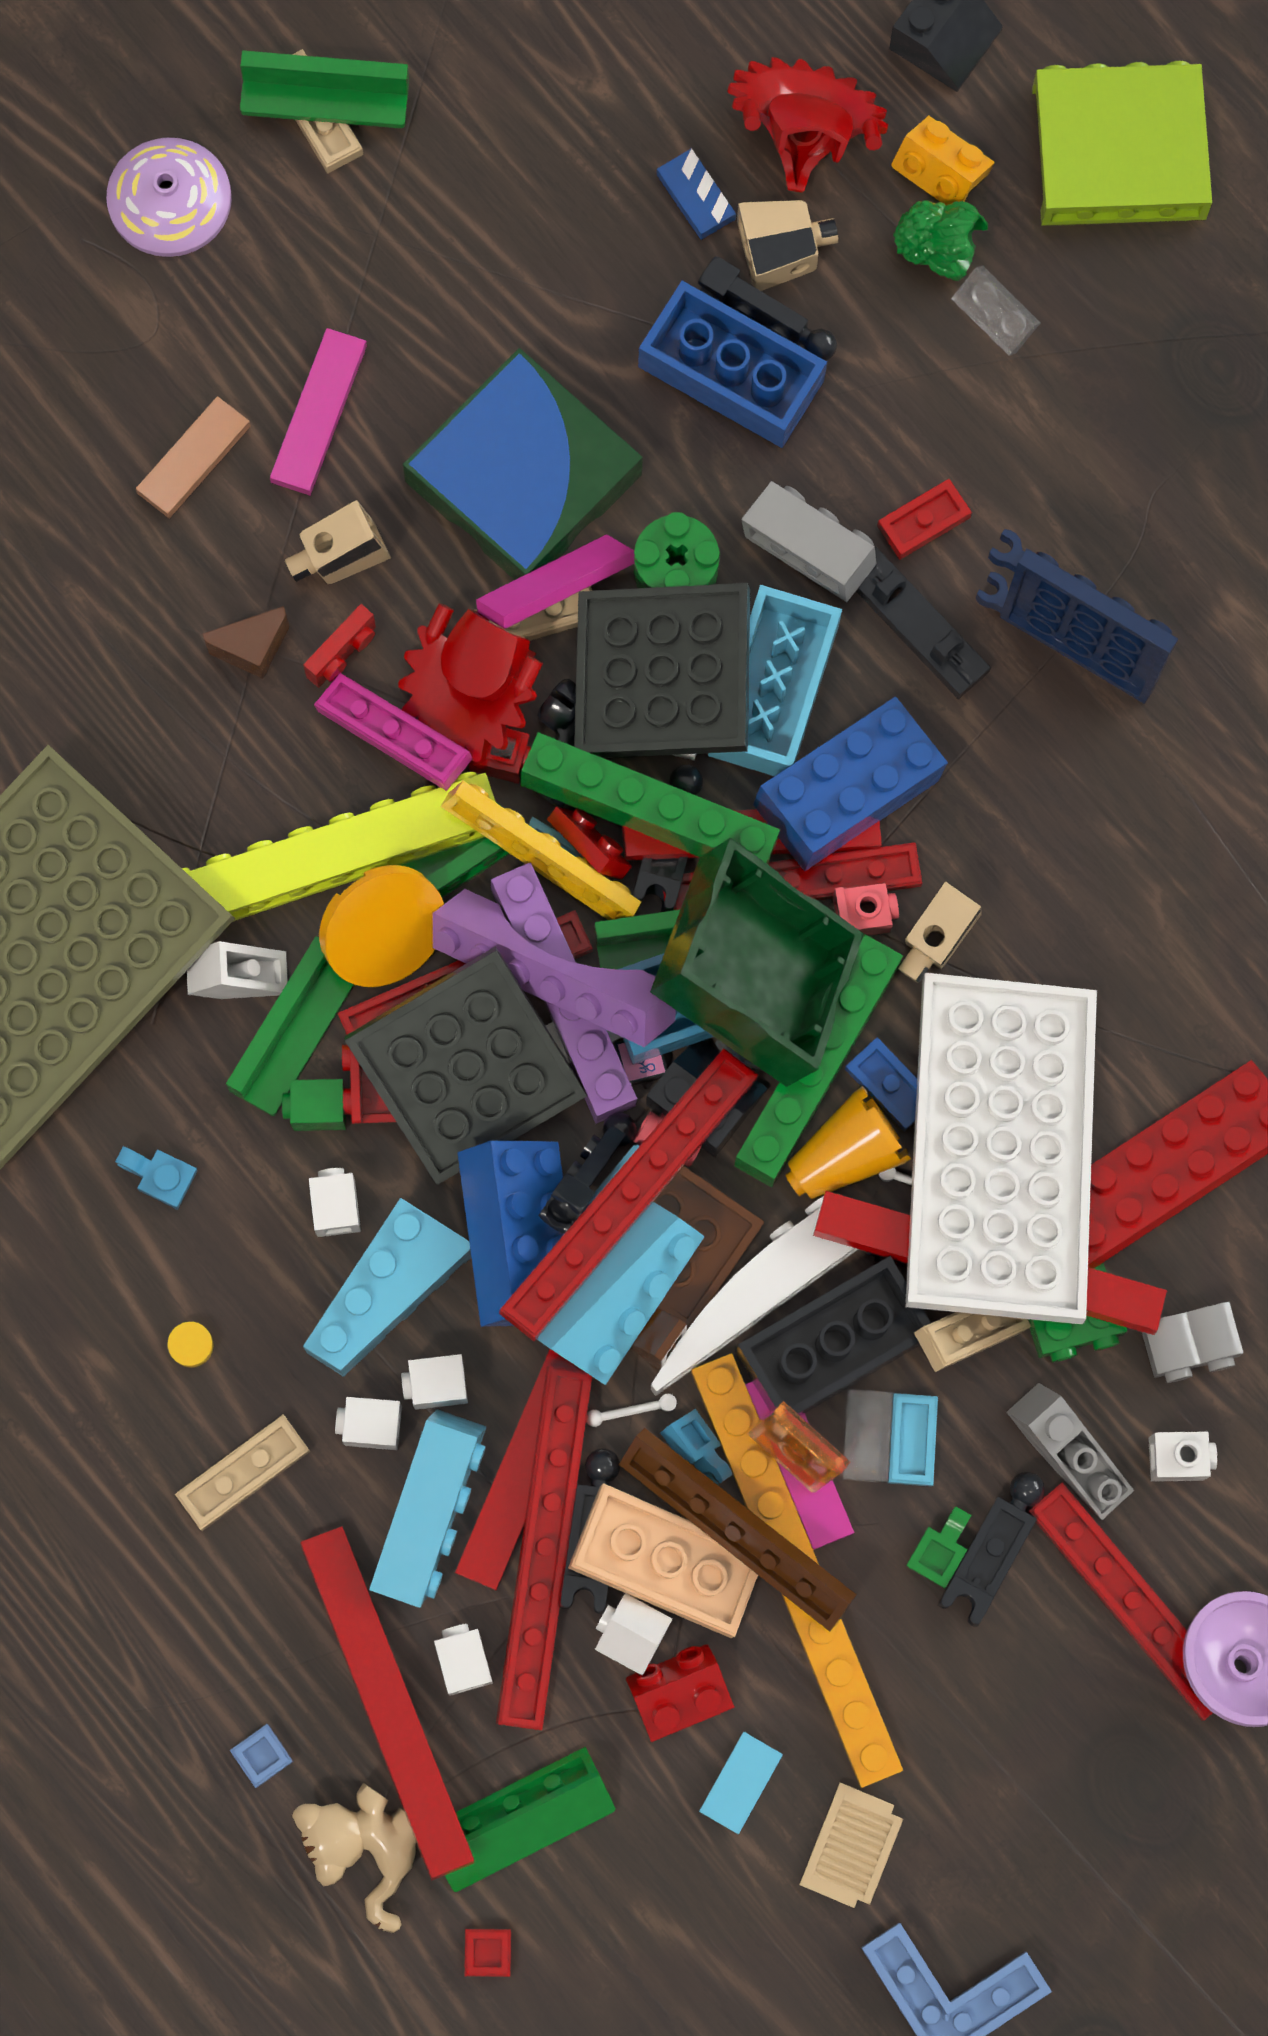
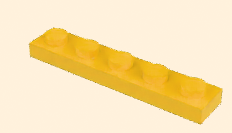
[441,781,641,920]

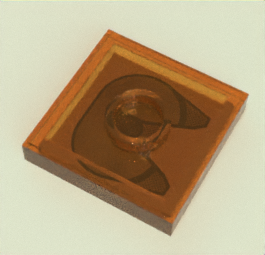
[748,1401,851,1493]

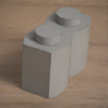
[1142,1302,1243,1383]

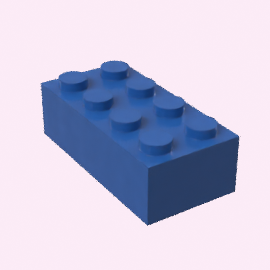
[638,281,827,448]
[753,696,948,871]
[457,1141,564,1327]

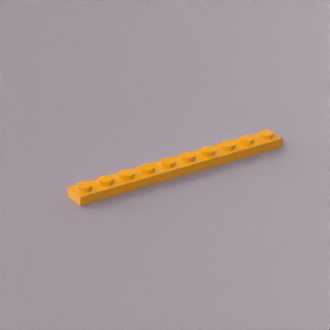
[691,1353,903,1788]

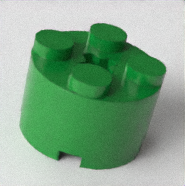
[634,512,720,588]

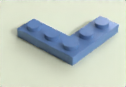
[861,1923,1052,2036]

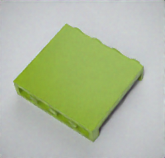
[1032,61,1212,226]

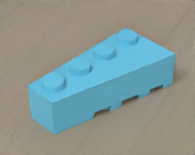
[303,1198,471,1377]
[537,1202,705,1385]
[369,1409,487,1608]

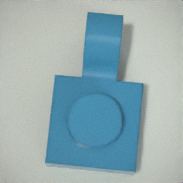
[115,1146,197,1210]
[660,1409,733,1486]

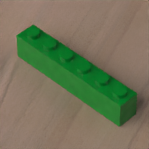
[521,732,780,864]
[734,934,903,1188]

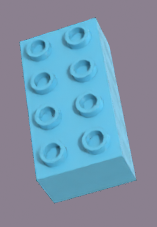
[708,585,842,776]

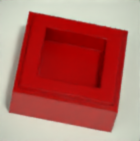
[465,1929,511,1977]

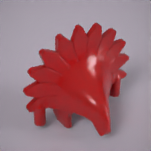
[727,57,888,193]
[398,603,543,763]

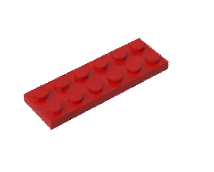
[1088,1060,1268,1269]

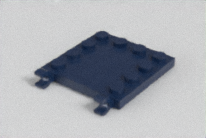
[975,529,1178,704]

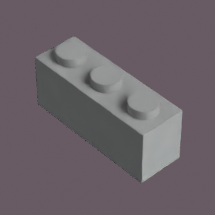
[741,481,877,602]

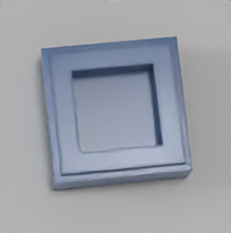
[230,1724,294,1788]

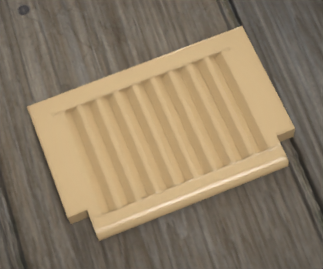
[799,1783,903,1908]

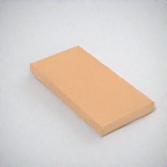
[568,1483,758,1638]

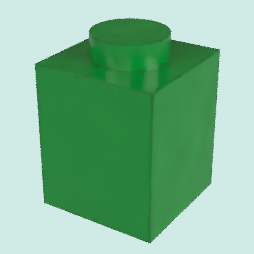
[282,1079,346,1131]

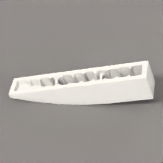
[651,1194,859,1396]

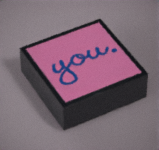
[615,1041,667,1086]

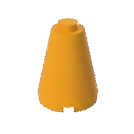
[785,1086,912,1199]

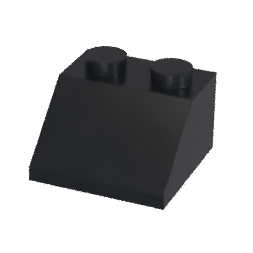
[889,0,1003,92]
[646,1040,768,1157]

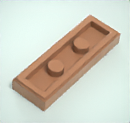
[136,396,251,519]

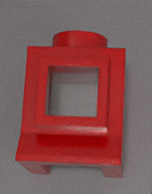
[469,728,531,784]

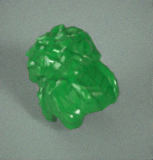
[893,201,988,281]

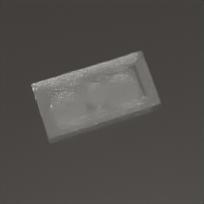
[951,265,1040,356]
[842,1389,893,1483]

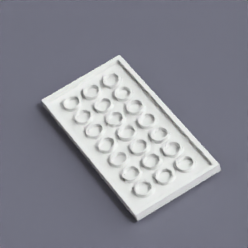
[905,973,1097,1324]

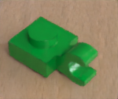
[906,1506,971,1589]

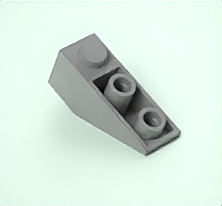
[1006,1383,1134,1520]

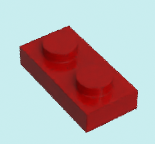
[877,479,972,560]
[303,604,376,688]
[547,806,632,880]

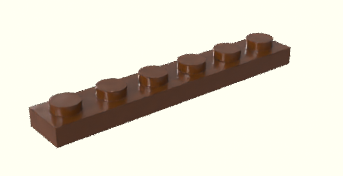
[619,1428,857,1632]

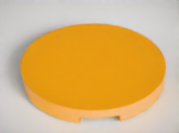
[319,865,444,987]

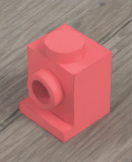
[832,883,899,936]

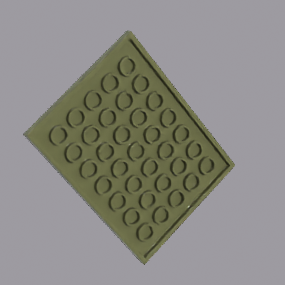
[0,745,235,1169]

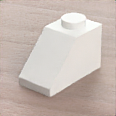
[187,941,288,999]

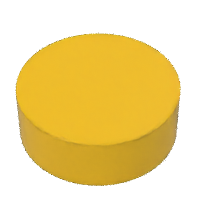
[168,1322,213,1368]

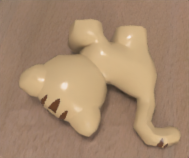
[292,1783,416,1933]

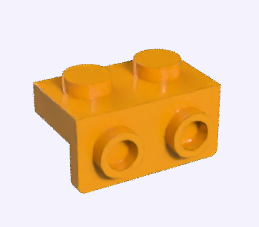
[891,116,995,206]

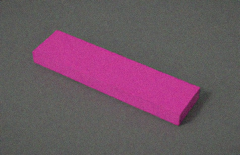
[270,328,367,496]
[476,534,634,629]
[314,673,472,791]
[745,1382,854,1550]

